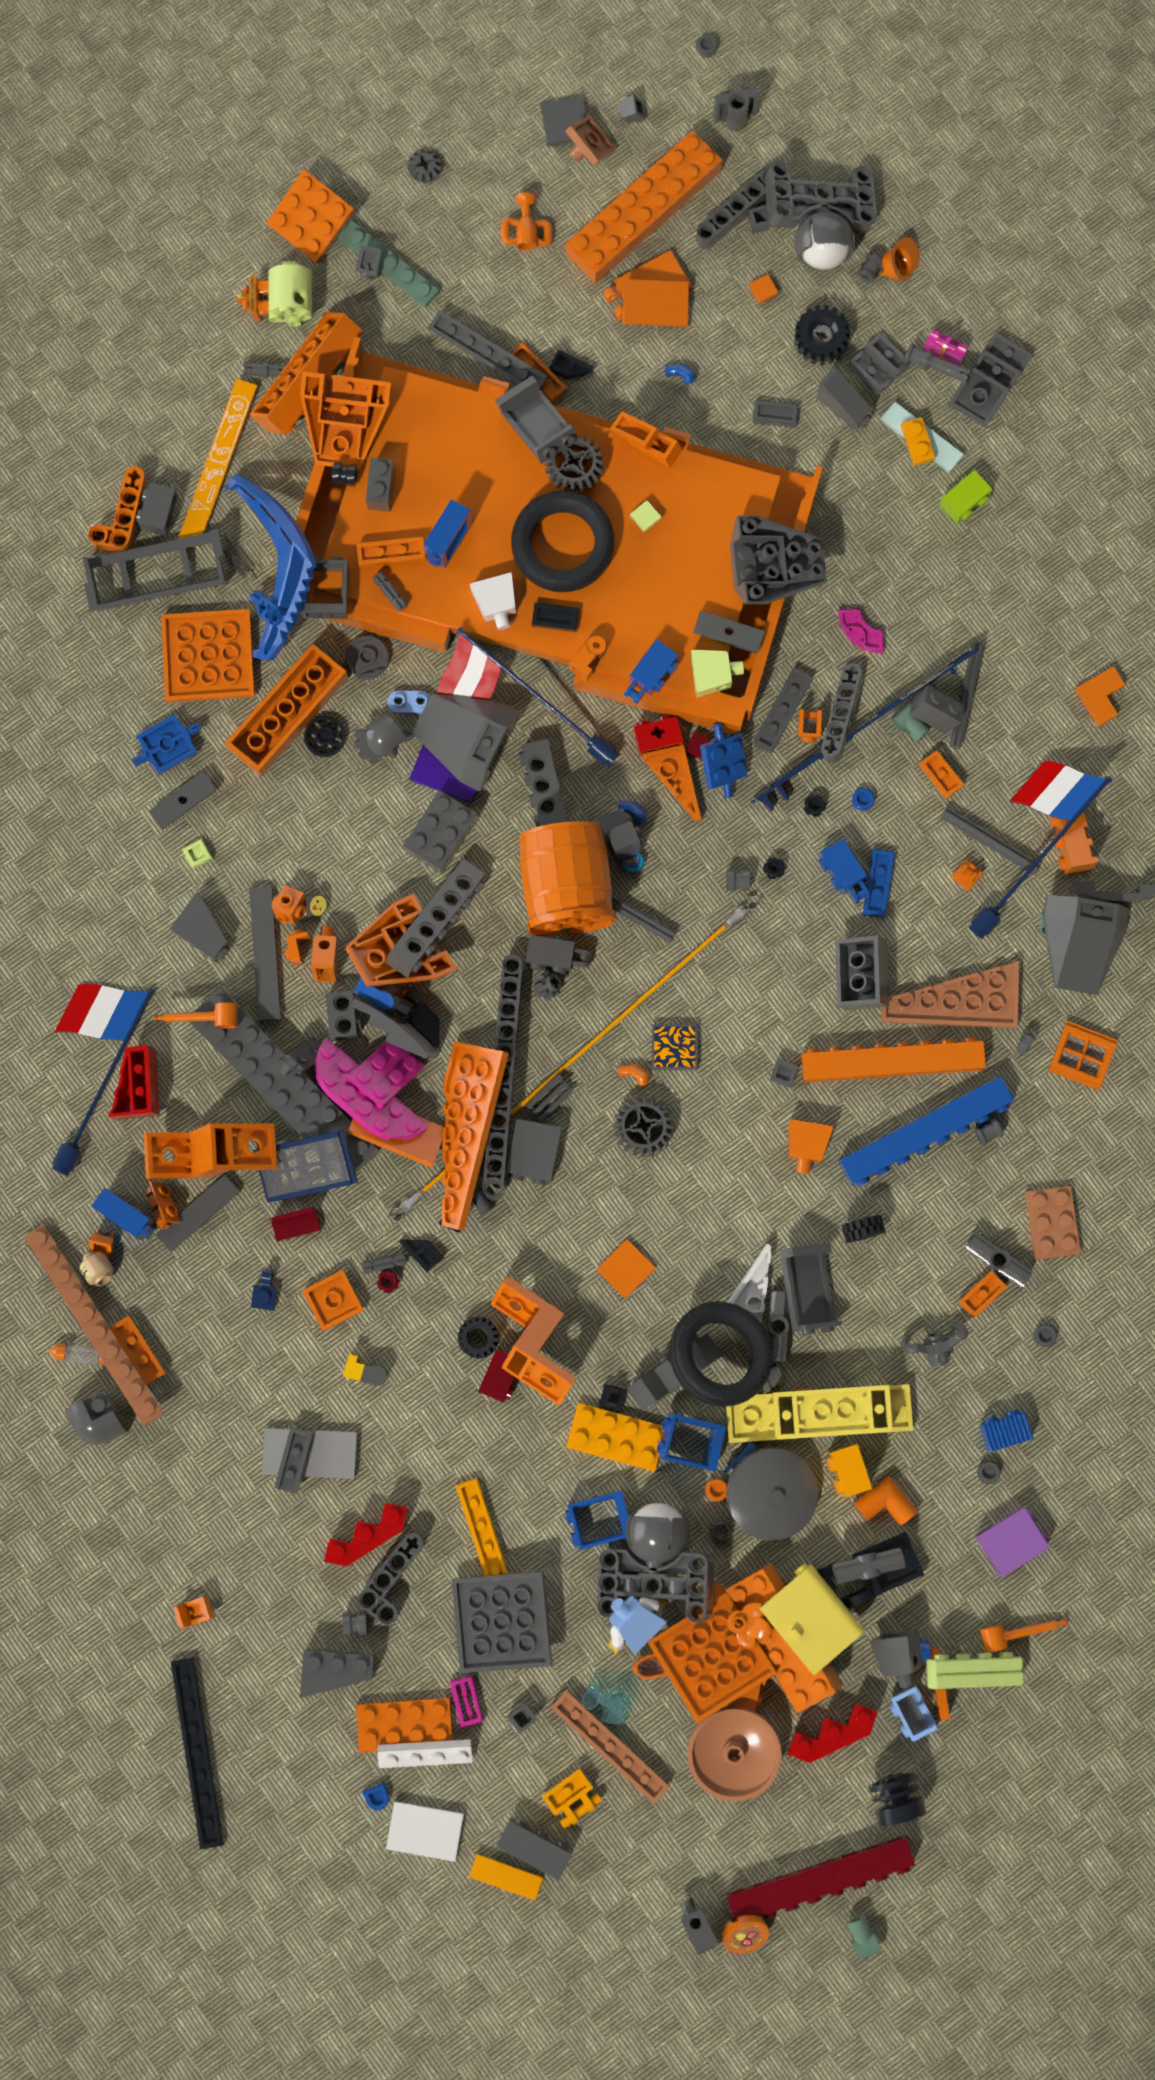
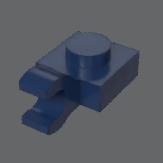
[251,1270,277,1311]
[724,1442,757,1473]

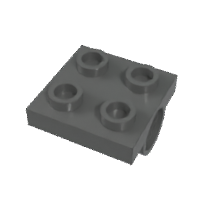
[713,87,759,131]

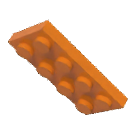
[356,1697,452,1752]

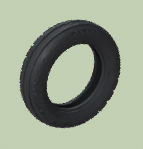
[511,490,614,592]
[669,1301,772,1407]

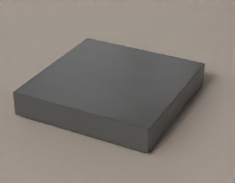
[540,96,586,147]

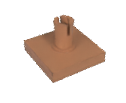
[565,115,616,166]

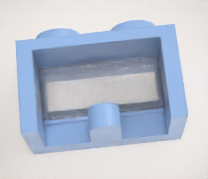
[889,1684,938,1742]

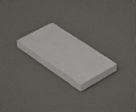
[262,1428,357,1479]

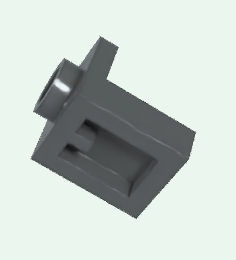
[355,245,383,280]

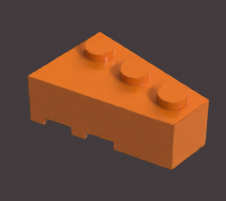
[1049,812,1098,876]

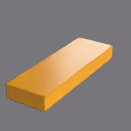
[469,1853,543,1901]

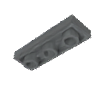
[693,610,765,654]
[149,772,217,830]

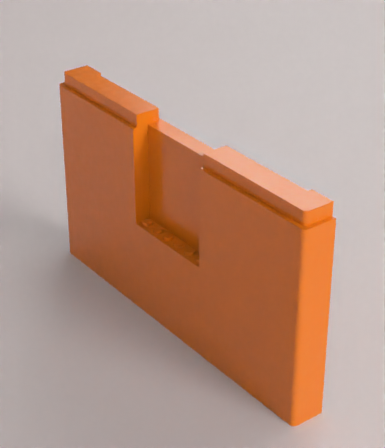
[296,337,823,734]

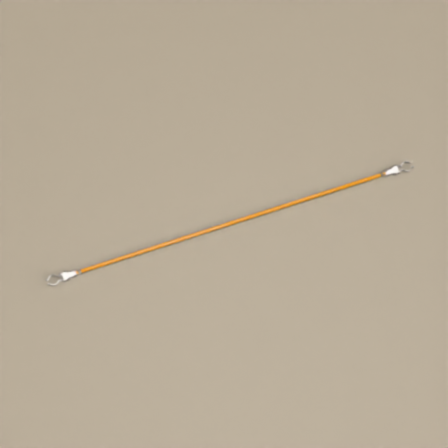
[387,895,761,1224]

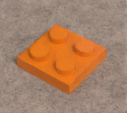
[302,1270,364,1332]

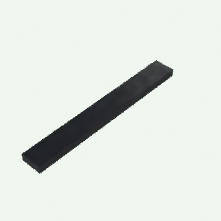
[170,1657,224,1850]

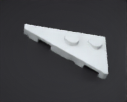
[728,1244,772,1323]

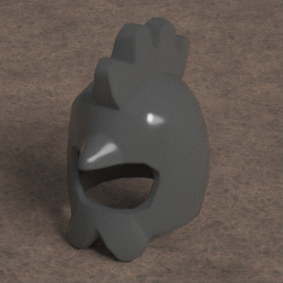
[354,713,414,765]

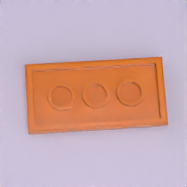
[347,1116,445,1168]

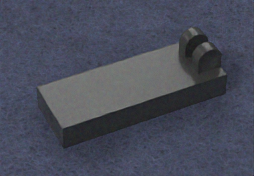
[274,1427,313,1494]

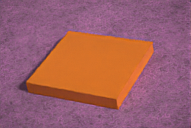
[596,1239,656,1299]

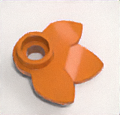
[727,1602,773,1648]

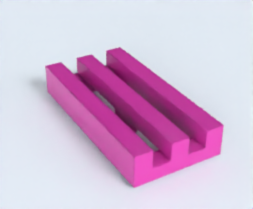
[450,1675,484,1728]

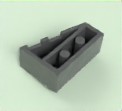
[300,1649,375,1698]

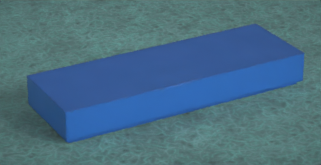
[862,848,895,918]

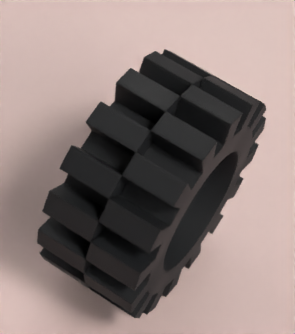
[841,1215,886,1243]
[457,1317,499,1359]

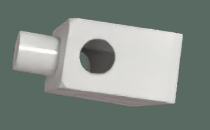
[470,572,516,630]

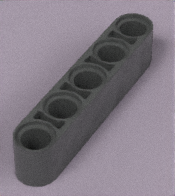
[696,166,779,249]

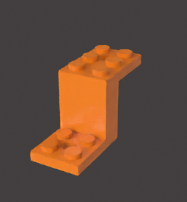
[144,1123,277,1179]
[490,1276,577,1406]

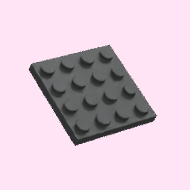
[451,1571,553,1673]

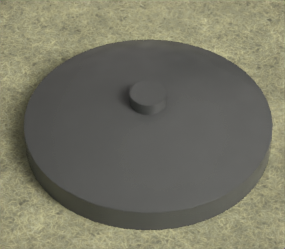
[726,1447,818,1541]

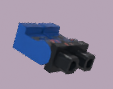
[354,978,422,1018]

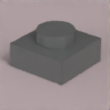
[769,1058,799,1088]

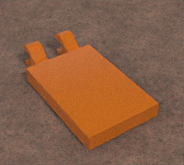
[604,250,692,321]

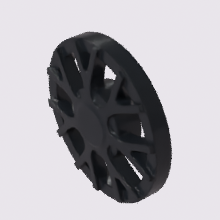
[304,716,346,758]

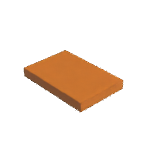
[623,279,689,327]

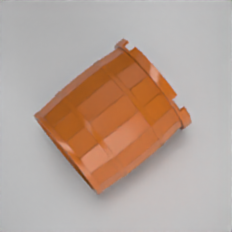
[519,821,616,936]

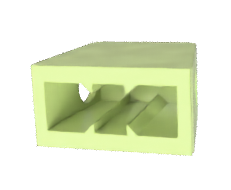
[691,650,744,697]

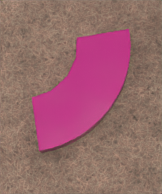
[838,609,884,654]

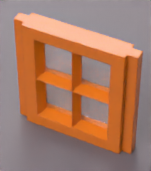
[1048,1021,1118,1091]

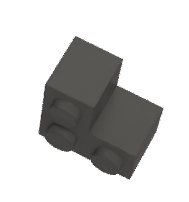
[598,808,643,864]

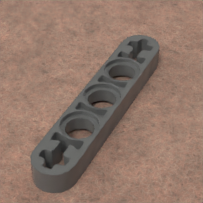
[821,663,863,762]

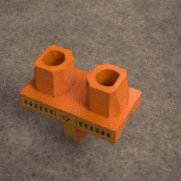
[236,275,269,321]

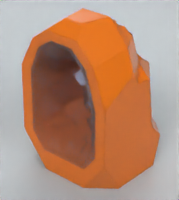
[632,1653,667,1680]

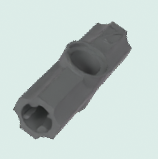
[965,1233,1033,1288]
[767,1291,789,1362]
[832,1548,905,1584]

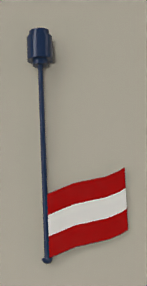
[437,627,620,767]

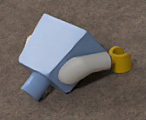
[609,1596,667,1655]

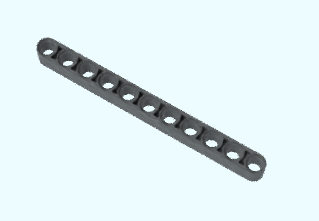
[483,954,523,1201]

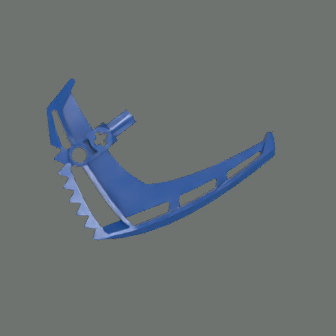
[226,474,316,660]

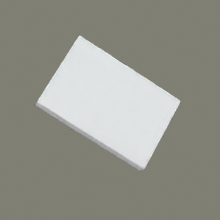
[386,1801,464,1862]

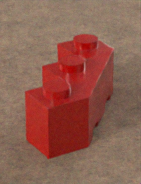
[324,1503,409,1567]
[786,1702,878,1763]

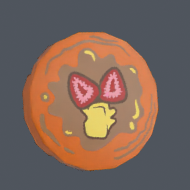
[721,1915,769,1954]

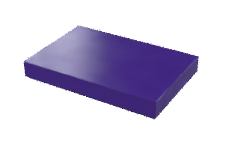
[409,745,477,804]

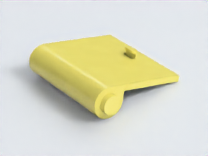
[759,1563,865,1676]

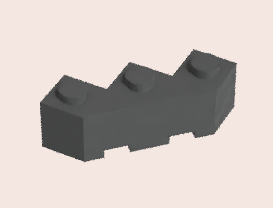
[627,1333,723,1411]

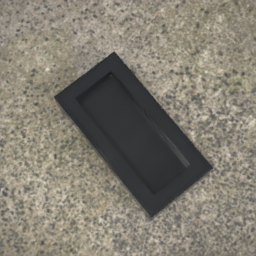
[532,603,579,632]

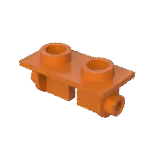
[146,1181,181,1230]

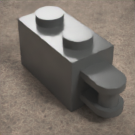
[526,935,592,974]

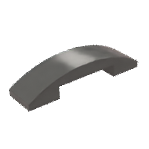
[1069,881,1155,905]

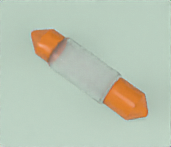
[49,1344,105,1365]

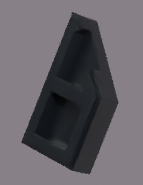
[548,349,594,380]
[408,1003,440,1048]
[399,1239,444,1273]

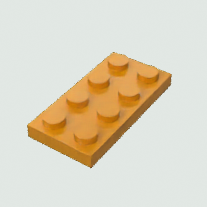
[566,1403,664,1472]

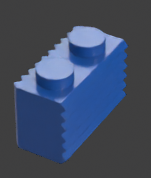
[979,1409,1034,1452]

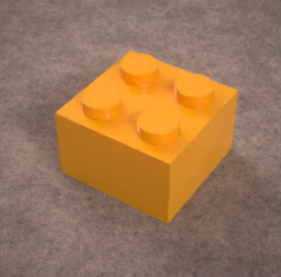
[825,1444,872,1498]

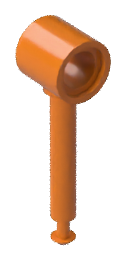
[154,1003,238,1029]
[980,1618,1068,1653]

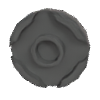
[345,635,390,680]

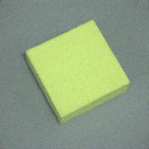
[630,501,661,533]
[182,838,213,870]

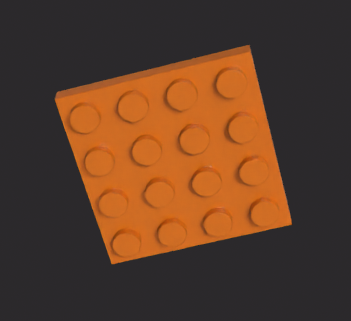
[161,609,255,703]
[647,1592,777,1724]

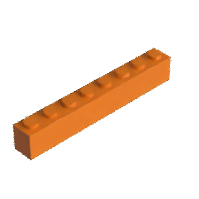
[801,1038,986,1083]

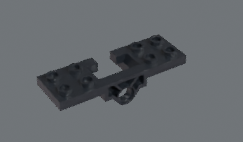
[784,1532,925,1609]

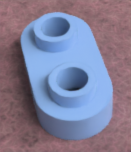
[387,691,430,715]

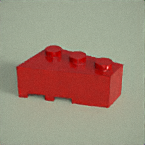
[108,1045,160,1120]

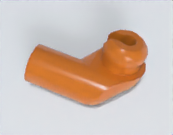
[618,1064,650,1086]

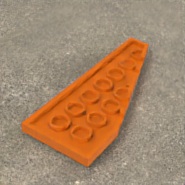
[442,1041,509,1231]

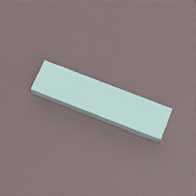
[881,402,964,473]

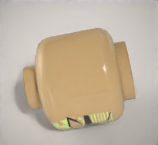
[80,1251,114,1287]

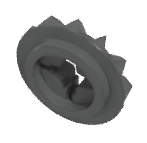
[407,148,442,183]

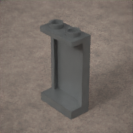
[495,376,578,464]
[780,1243,842,1335]

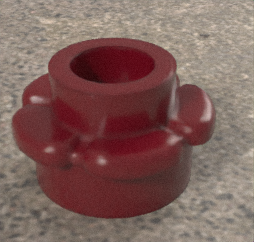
[377,1271,399,1293]

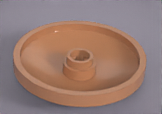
[687,1706,782,1801]

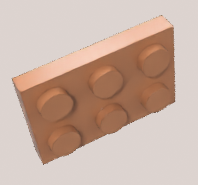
[1025,1186,1081,1260]

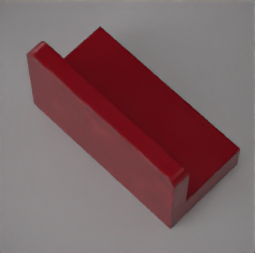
[269,1207,321,1242]

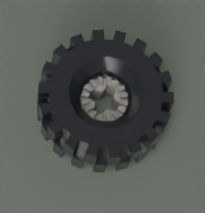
[794,305,850,365]

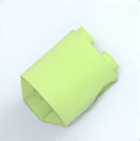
[268,261,312,327]

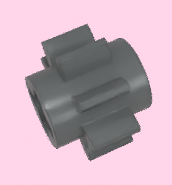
[534,971,562,1001]

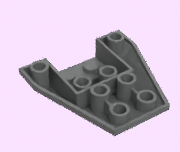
[730,516,827,604]
[412,693,521,792]
[1043,895,1130,995]

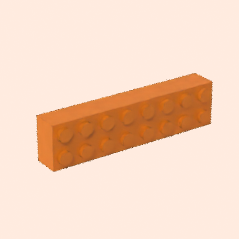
[565,130,722,284]

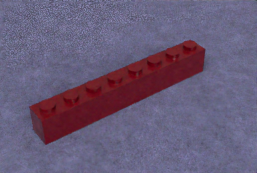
[726,1835,916,1922]

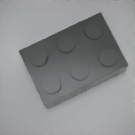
[403,790,478,875]
[835,935,889,1010]

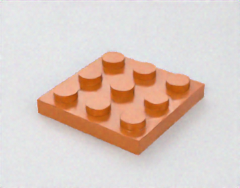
[266,169,356,263]

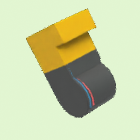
[343,1354,388,1386]

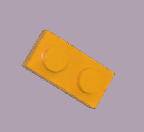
[900,417,936,466]

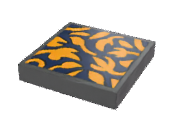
[652,1024,697,1070]

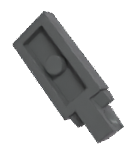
[279,1036,321,1076]

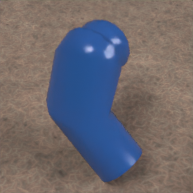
[664,364,696,384]
[618,801,648,825]

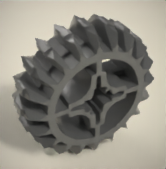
[544,435,604,493]
[613,1096,674,1157]

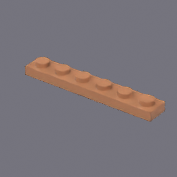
[550,1690,670,1804]

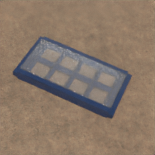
[253,1129,358,1203]

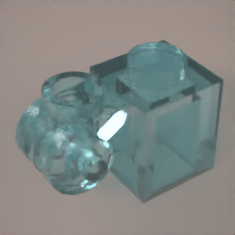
[582,1684,630,1726]

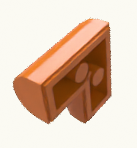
[853,1475,918,1526]

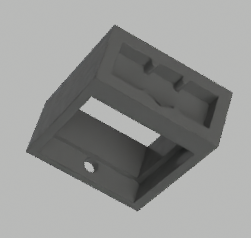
[301,557,349,619]

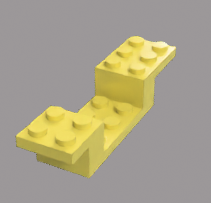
[726,1384,913,1443]

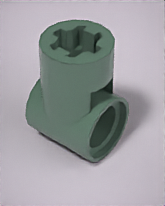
[891,702,931,742]
[846,1915,881,1960]

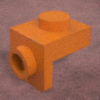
[284,930,311,966]
[174,1595,215,1629]

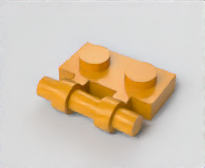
[541,1768,603,1829]

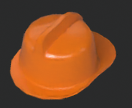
[880,237,919,282]

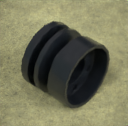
[868,1772,927,1826]

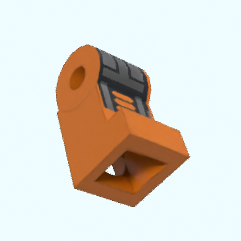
[569,636,606,682]

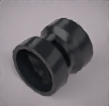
[332,462,357,487]

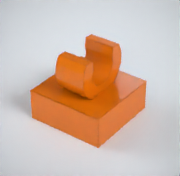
[951,859,983,892]
[89,1229,114,1258]

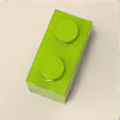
[939,470,992,524]

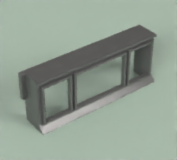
[83,529,227,612]

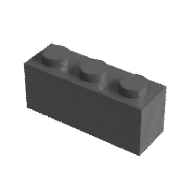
[496,1818,572,1880]

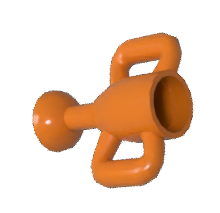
[501,192,552,251]

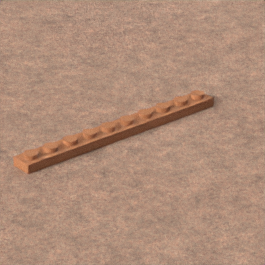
[24,1224,164,1427]

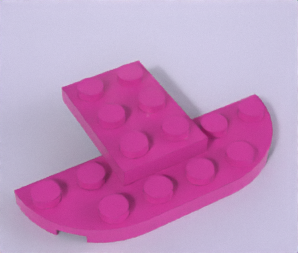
[315,1038,429,1140]

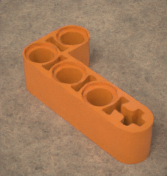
[88,466,147,553]

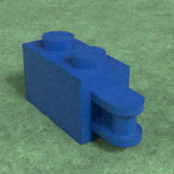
[624,639,679,704]
[818,838,871,905]

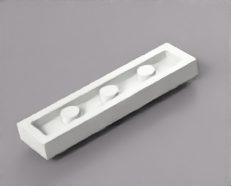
[377,1740,472,1768]

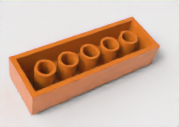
[249,312,363,435]
[225,643,348,777]
[725,1563,843,1713]

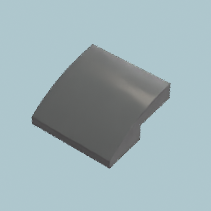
[847,333,911,395]

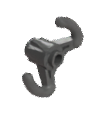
[901,1322,969,1367]

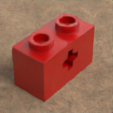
[633,715,683,757]

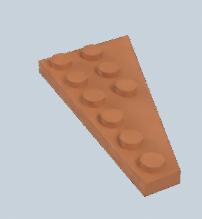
[881,961,1019,1029]

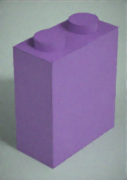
[975,1507,1050,1577]

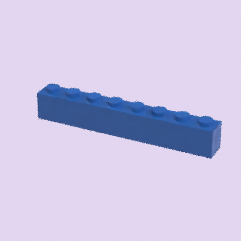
[839,1076,1014,1187]

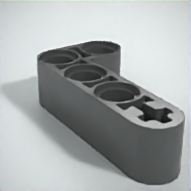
[358,1533,424,1625]

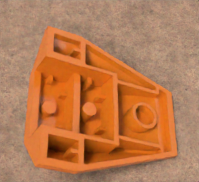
[300,371,392,470]
[345,894,457,987]

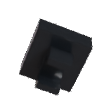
[599,1384,626,1412]

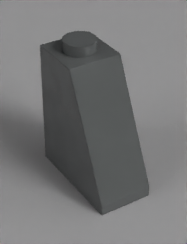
[817,367,872,432]
[170,892,229,963]

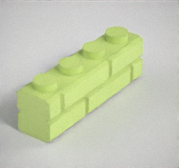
[926,1652,1023,1689]

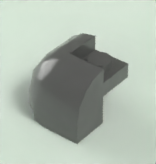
[65,1390,128,1445]

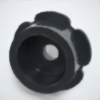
[804,795,826,817]
[763,857,785,879]

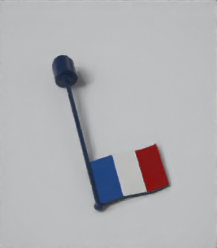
[969,761,1112,939]
[52,984,155,1177]

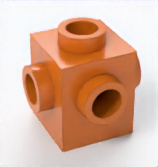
[272,885,306,925]

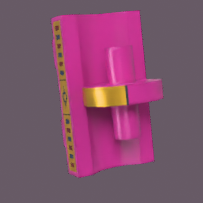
[923,330,968,365]

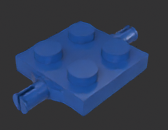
[132,714,202,775]
[700,723,748,798]

